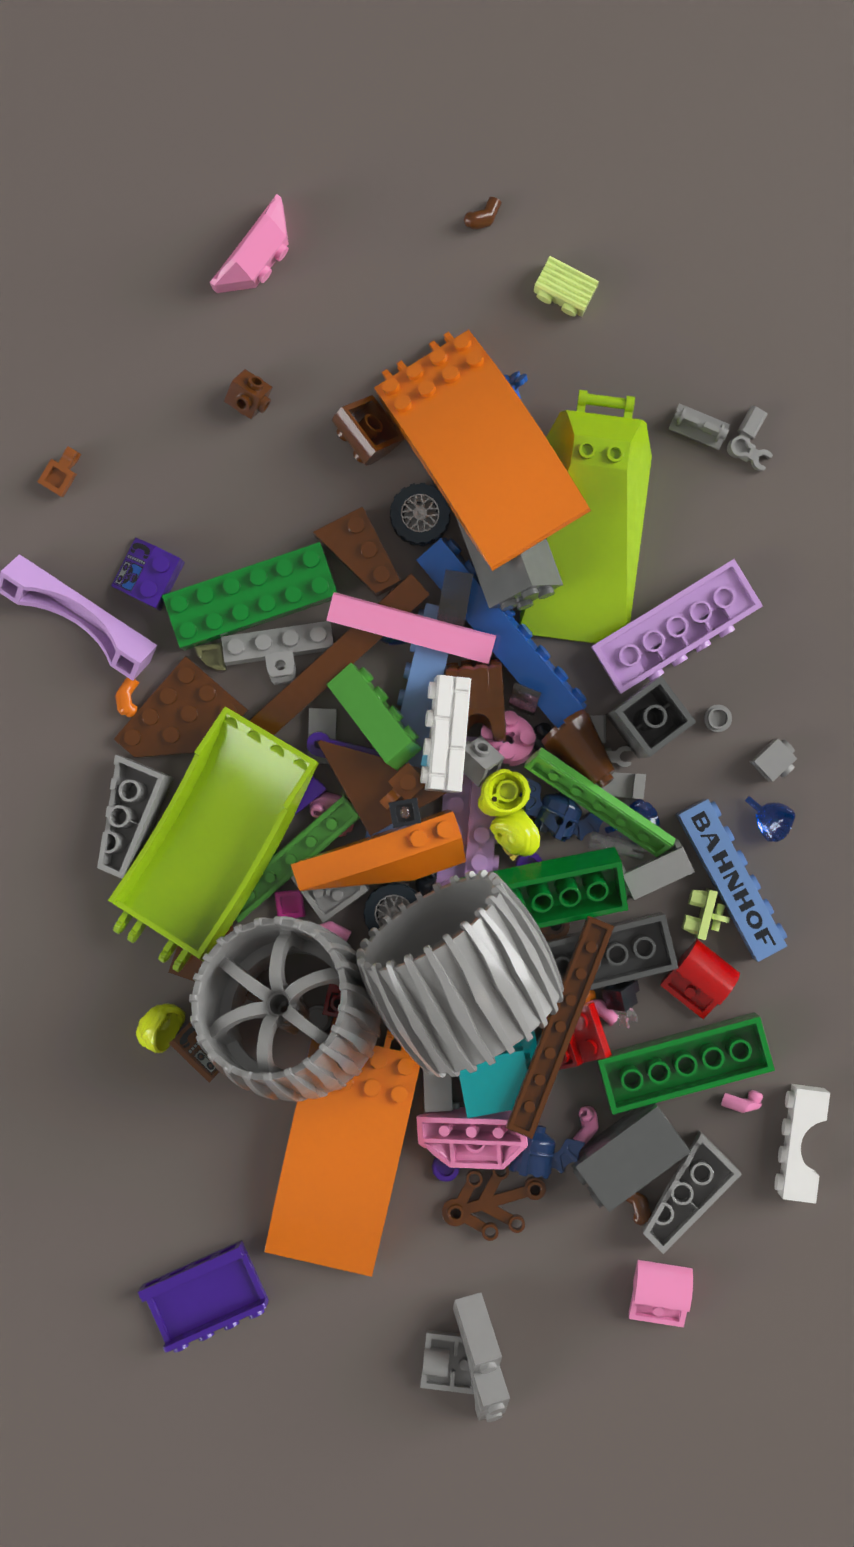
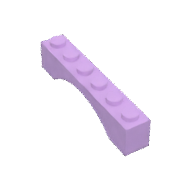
[0,554,157,681]

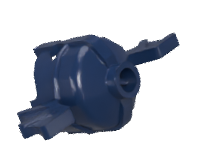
[519,777,604,842]
[509,1125,585,1179]

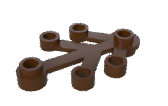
[442,1166,546,1241]

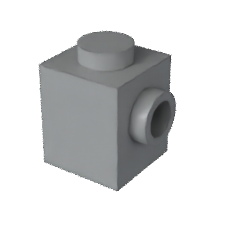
[463,736,505,787]
[749,739,797,782]

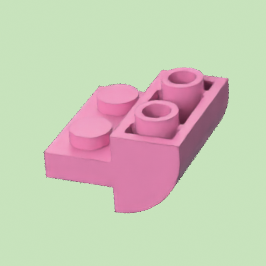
[629,1260,693,1328]

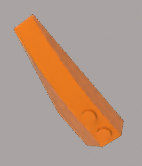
[290,809,466,891]

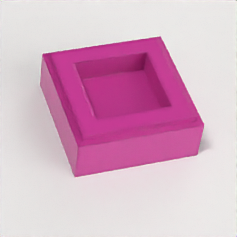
[275,889,306,918]

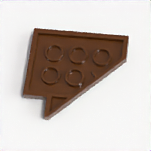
[114,656,249,757]

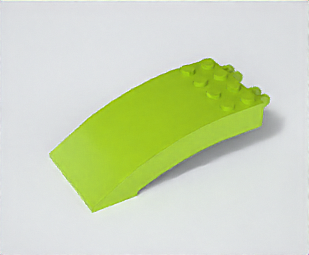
[108,707,318,972]

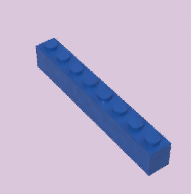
[416,537,587,728]

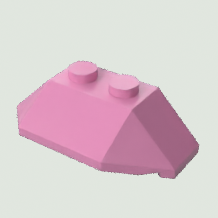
[210,194,289,293]
[416,1107,528,1170]

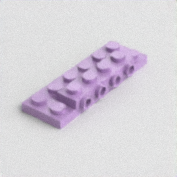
[591,559,763,694]
[436,736,503,886]

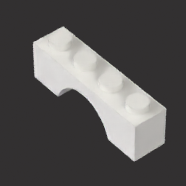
[775,1084,830,1204]

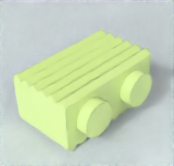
[533,256,599,317]

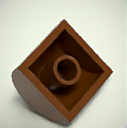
[332,395,405,466]

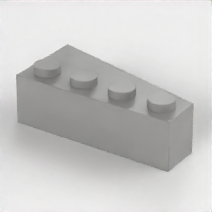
[97,755,174,879]
[642,1130,742,1254]

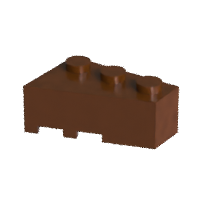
[313,507,401,597]

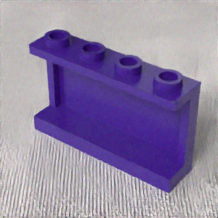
[138,1240,269,1353]

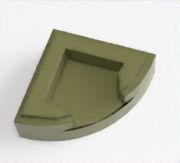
[195,643,227,671]

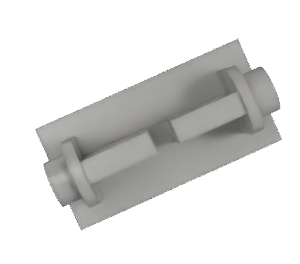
[669,403,730,450]

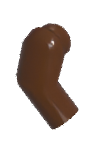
[464,197,502,230]
[625,1192,652,1225]

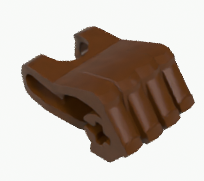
[446,659,506,742]

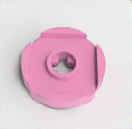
[480,711,536,766]

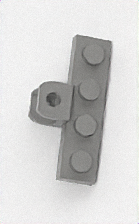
[221,621,334,685]

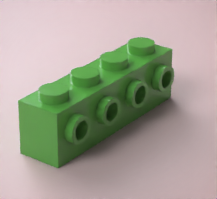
[326,663,422,771]

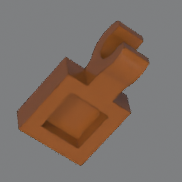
[37,446,81,497]
[379,762,425,810]

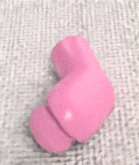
[309,792,350,818]
[588,999,619,1026]
[721,1090,763,1113]
[573,1106,599,1147]

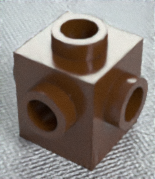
[224,369,273,419]

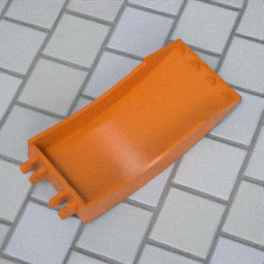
[374,329,591,571]
[264,1017,420,1277]

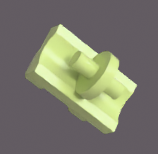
[682,888,730,940]

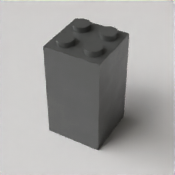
[455,515,563,611]
[605,676,696,759]
[571,1103,691,1212]

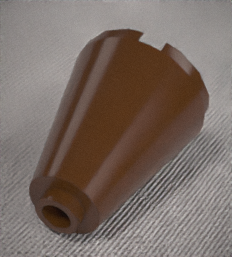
[541,709,615,788]

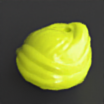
[478,769,531,817]
[490,809,540,857]
[136,1003,185,1053]

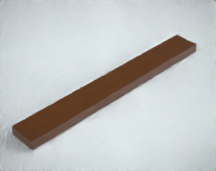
[249,573,430,735]
[505,916,614,1139]

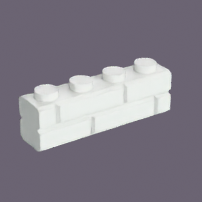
[420,675,471,793]

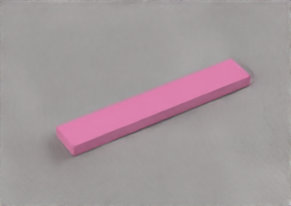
[326,592,496,664]

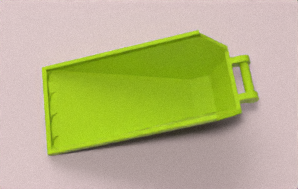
[519,390,652,644]

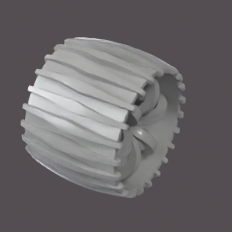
[356,870,564,1078]
[189,916,381,1102]

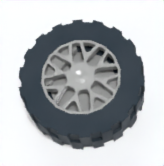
[390,483,451,546]
[364,882,417,931]

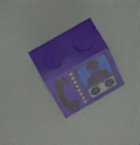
[111,537,185,611]

